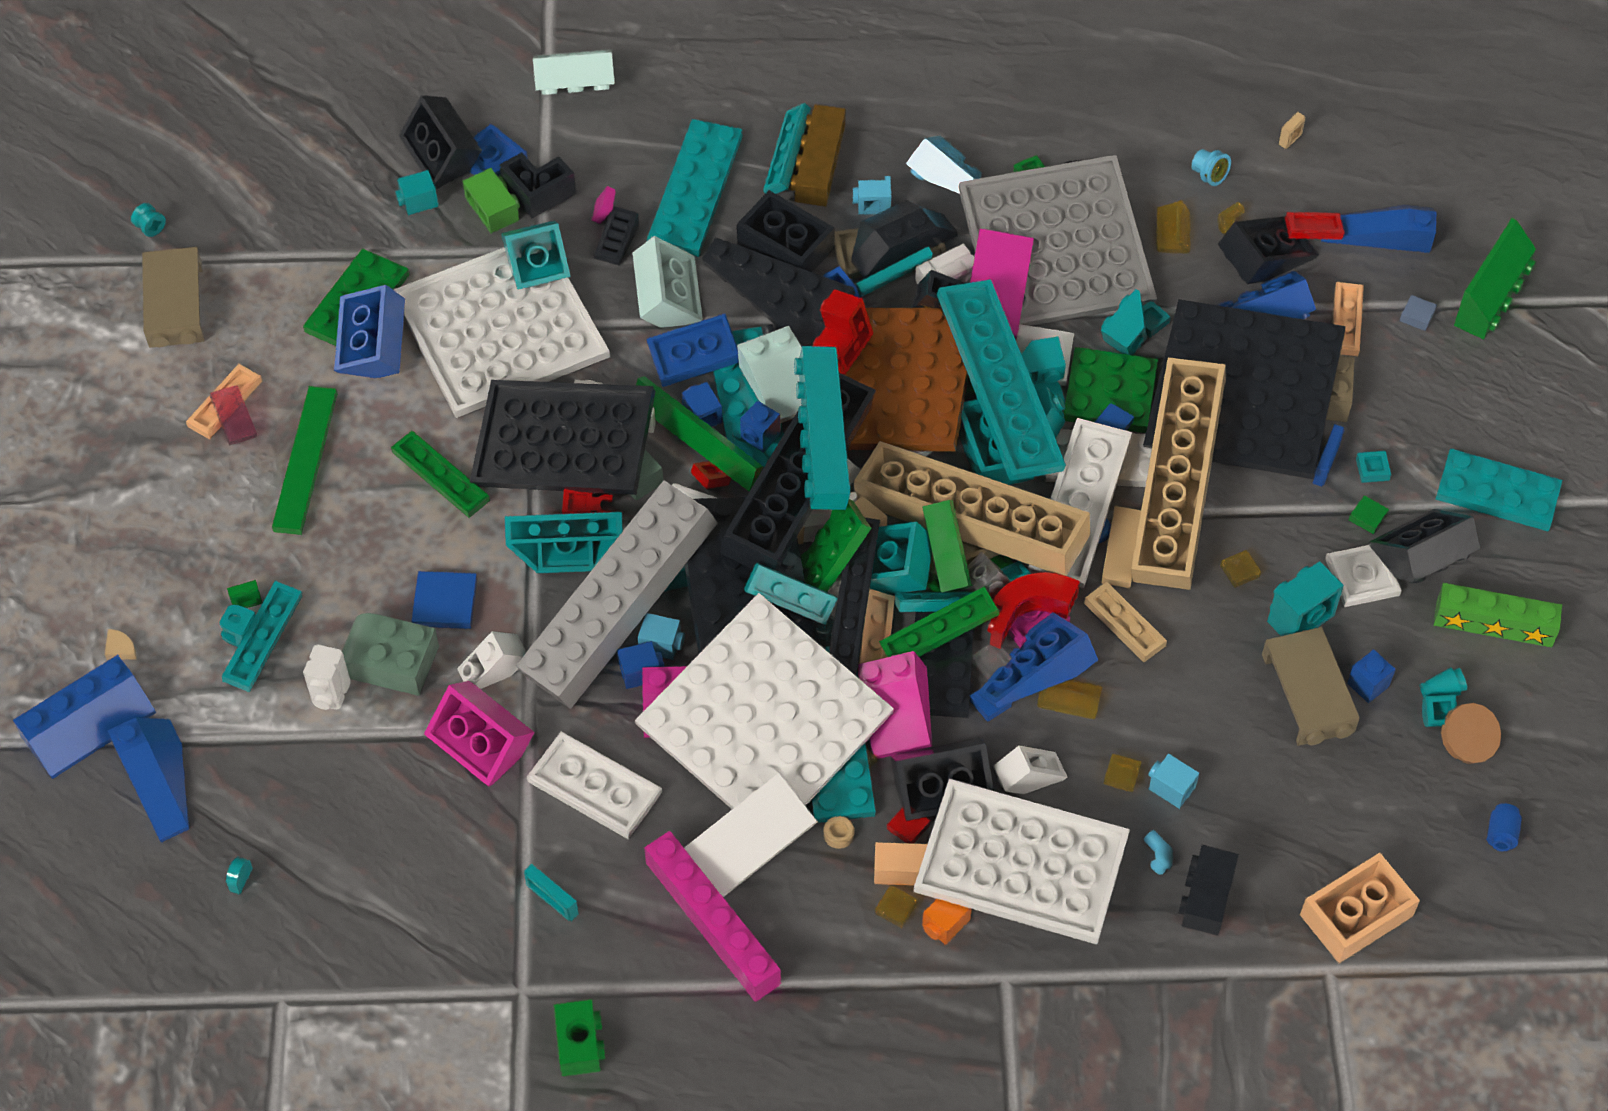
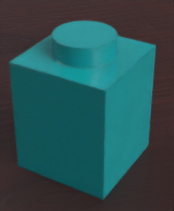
[395,170,439,215]

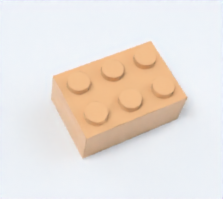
[1300,853,1420,963]

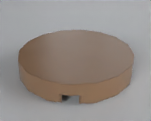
[1441,703,1501,764]

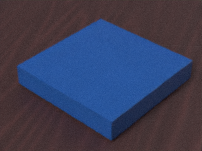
[469,124,528,177]
[411,571,477,629]

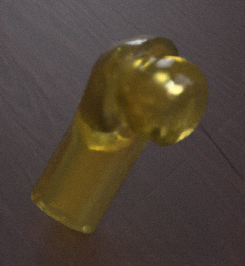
[1218,202,1245,235]

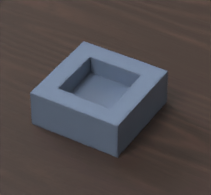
[1400,295,1437,331]

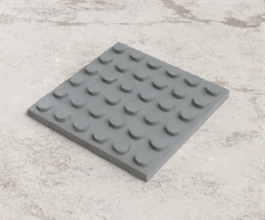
[958,155,1157,326]

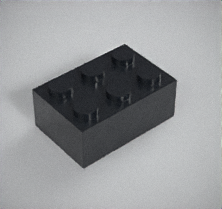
[736,190,835,272]

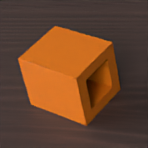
[922,899,972,945]

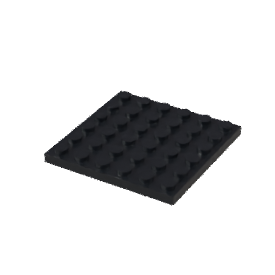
[1143,299,1346,479]

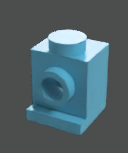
[853,176,891,214]

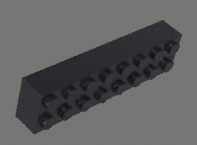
[720,373,876,571]

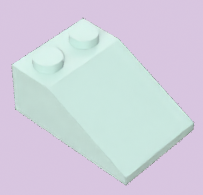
[737,326,802,423]

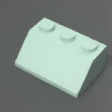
[533,50,614,95]
[633,236,703,328]

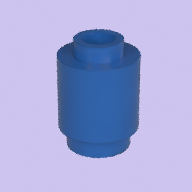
[1487,803,1522,851]

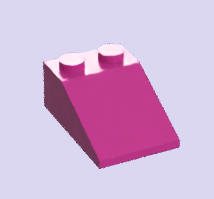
[858,651,932,759]

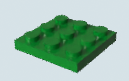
[1063,347,1158,433]

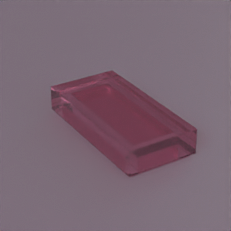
[210,385,257,446]

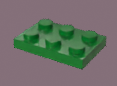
[801,499,871,592]

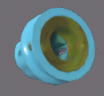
[1192,149,1231,186]

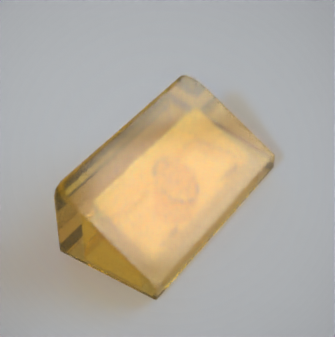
[1157,200,1190,254]
[1037,679,1103,719]

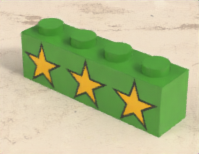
[1433,583,1562,648]

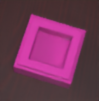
[592,186,616,224]

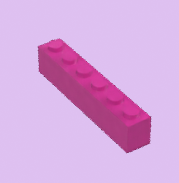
[644,831,781,1002]

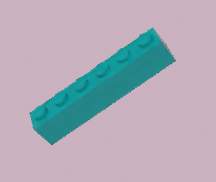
[794,346,850,510]

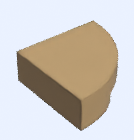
[105,629,137,660]

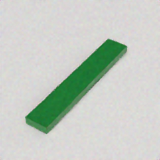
[635,376,763,492]
[272,386,338,535]

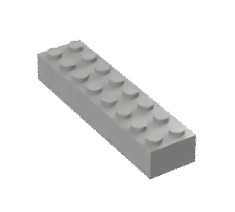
[516,480,717,709]

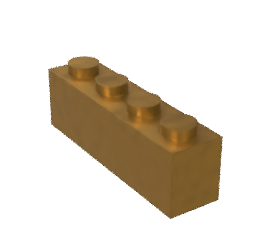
[791,104,846,207]

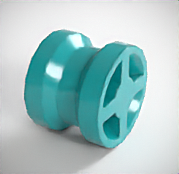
[131,203,166,237]

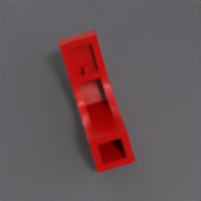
[987,572,1080,649]

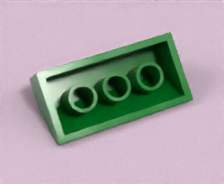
[1454,218,1536,340]

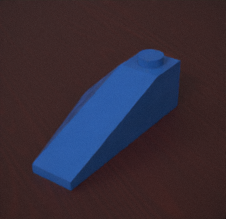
[1321,205,1436,253]

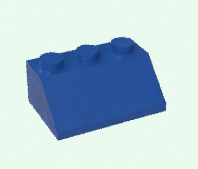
[334,285,405,378]

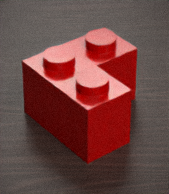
[812,289,874,375]

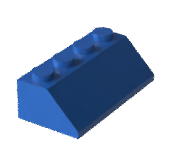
[13,654,156,779]

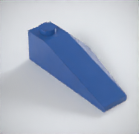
[1218,271,1316,319]
[979,612,1098,708]
[107,717,189,842]

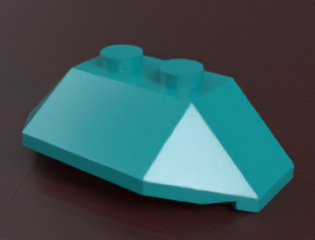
[505,512,623,573]

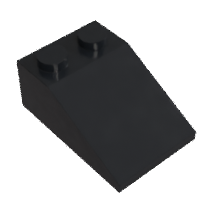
[1217,216,1319,284]

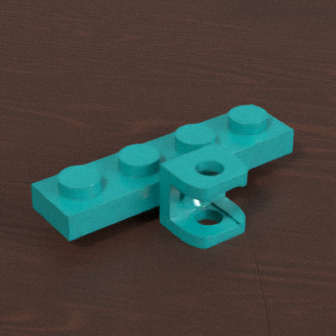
[219,581,302,692]

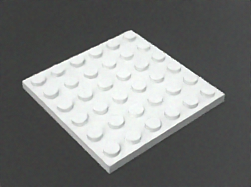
[394,247,610,418]
[635,593,894,809]

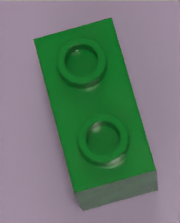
[554,999,605,1077]

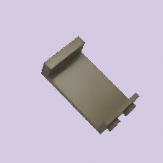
[142,247,205,348]
[1262,627,1360,746]

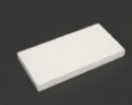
[527,731,662,840]
[684,773,818,897]

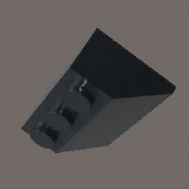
[399,95,482,189]
[1369,509,1481,583]
[890,738,994,821]

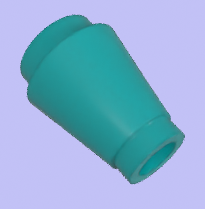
[1419,667,1467,698]

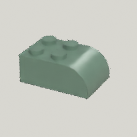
[342,613,439,696]

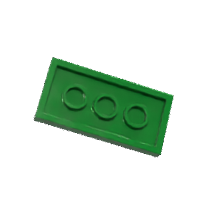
[303,248,410,346]

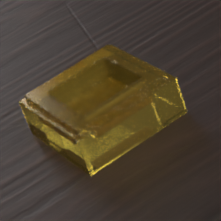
[1220,550,1261,588]
[1104,753,1142,792]
[875,885,918,928]

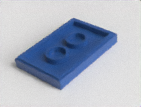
[646,314,739,387]

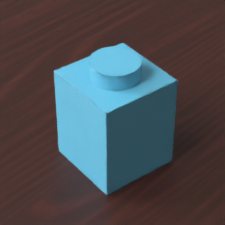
[638,613,685,660]
[1148,753,1199,809]

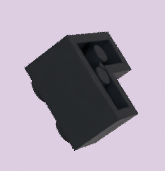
[499,152,576,219]
[1178,845,1239,936]

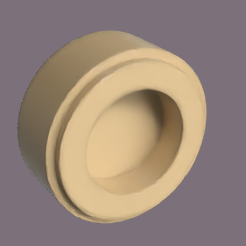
[824,816,854,849]

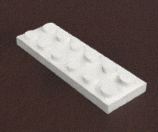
[1028,418,1132,588]

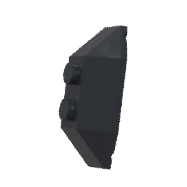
[851,200,958,279]

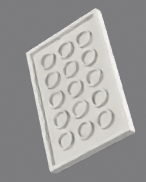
[914,779,1130,944]

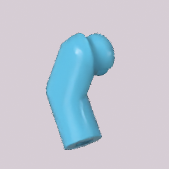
[1143,830,1173,875]

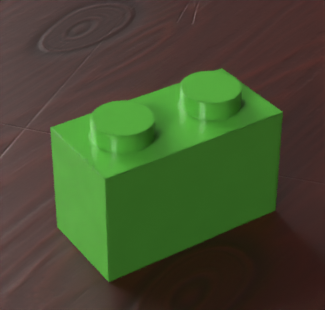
[463,168,520,233]

